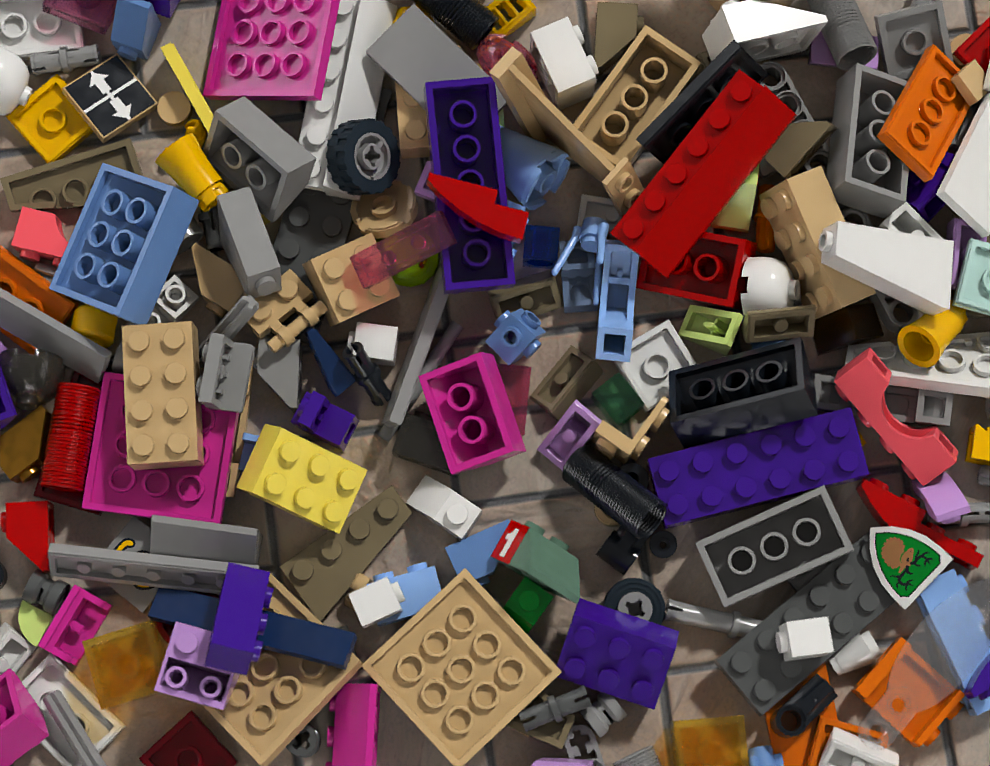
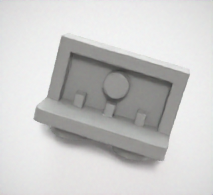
[196,333,255,413]

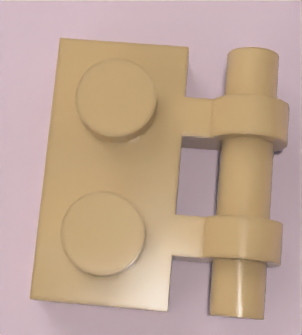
[246,269,328,353]

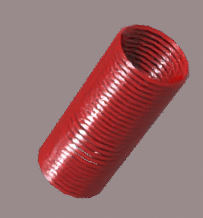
[39,382,101,493]

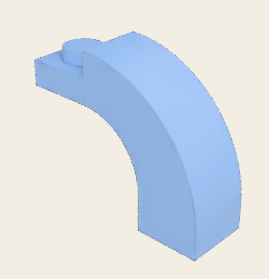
[595,239,639,362]

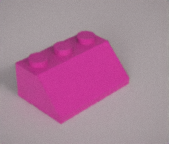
[418,352,526,475]
[0,668,49,766]
[325,683,381,766]

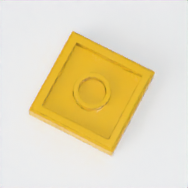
[6,74,94,164]

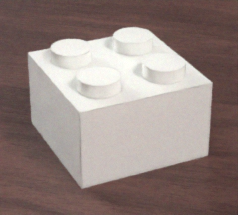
[530,16,599,111]

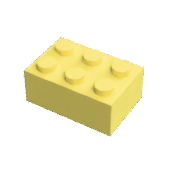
[236,424,368,534]

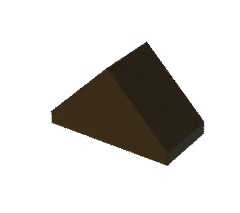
[812,303,884,356]

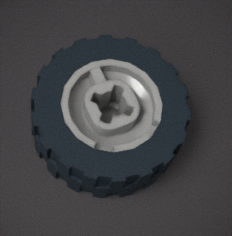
[326,118,401,195]

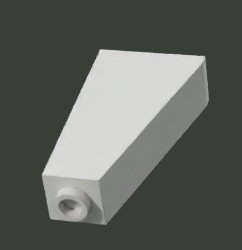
[818,221,954,315]

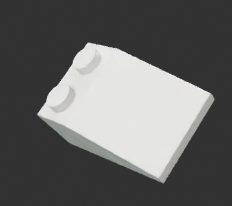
[702,0,828,62]

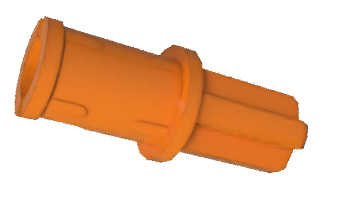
[753,184,776,253]

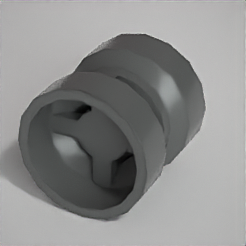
[22,569,70,615]

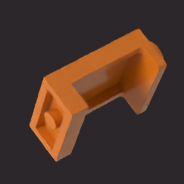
[850,637,965,747]

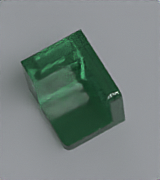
[591,373,645,429]

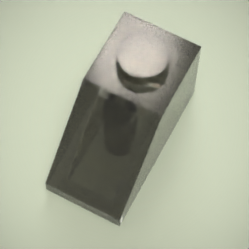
[392,411,460,478]

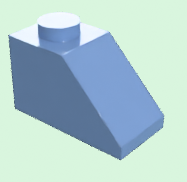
[110,0,162,61]
[445,519,510,586]

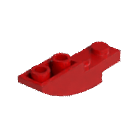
[856,478,984,571]

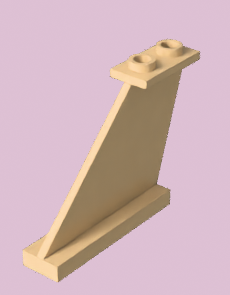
[489,47,644,217]

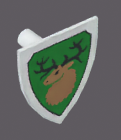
[869,526,954,610]

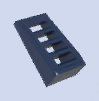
[304,326,356,397]

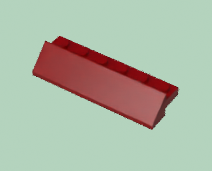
[610,69,797,279]

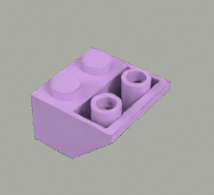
[154,621,240,711]

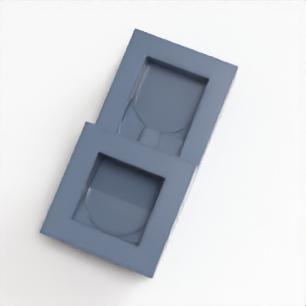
[559,240,598,313]

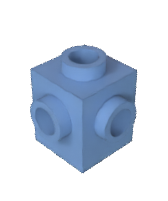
[485,308,546,365]

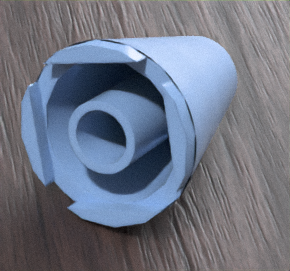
[500,125,570,210]

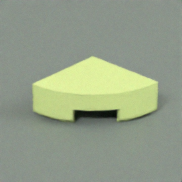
[18,600,55,648]

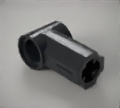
[596,526,653,575]
[770,674,838,738]

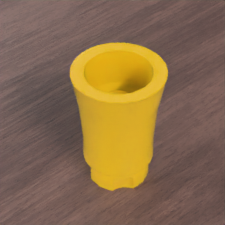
[155,133,230,212]
[897,300,968,367]

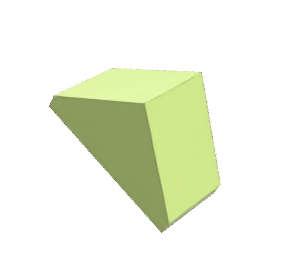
[678,304,744,356]

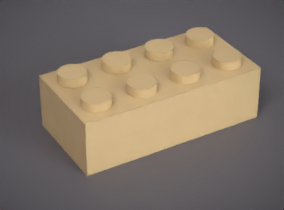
[573,25,701,166]
[758,166,876,319]
[122,321,204,470]

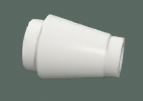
[828,631,883,676]

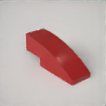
[426,172,529,244]

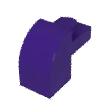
[291,391,359,451]

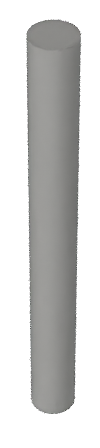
[377,321,463,442]

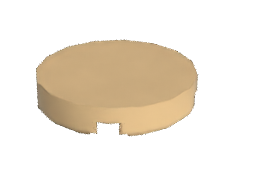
[350,179,419,239]

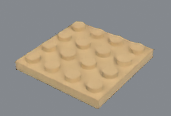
[361,568,562,766]
[201,571,363,766]

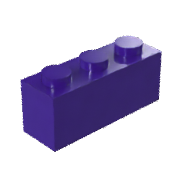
[204,562,274,676]

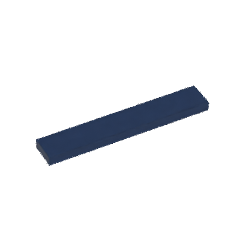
[148,588,357,670]

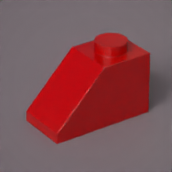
[0,501,55,573]

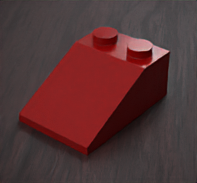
[636,232,758,310]

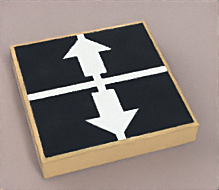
[62,53,158,143]

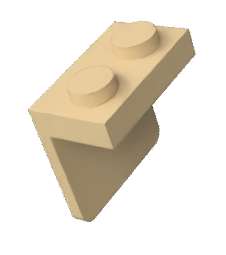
[592,396,670,464]

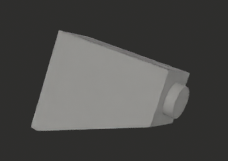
[217,186,282,298]

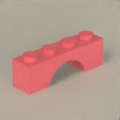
[11,206,68,267]
[834,347,958,486]

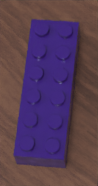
[424,77,516,295]
[647,407,870,530]

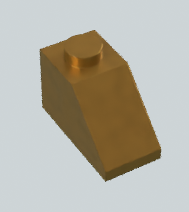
[0,405,52,484]

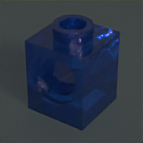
[523,224,560,269]

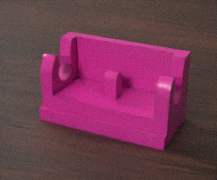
[38,584,113,666]

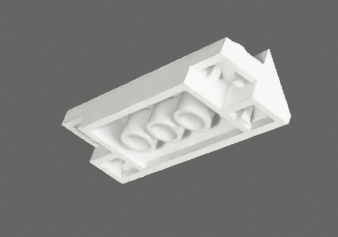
[299,0,398,201]

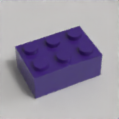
[557,598,679,710]

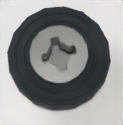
[603,578,665,625]

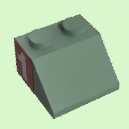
[491,520,580,604]

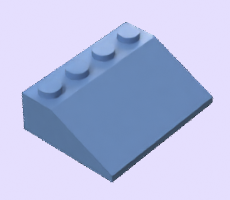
[49,163,200,325]

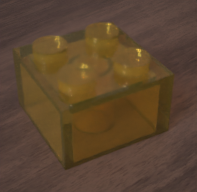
[82,620,166,710]
[670,715,749,766]

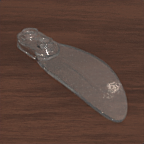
[858,579,990,750]

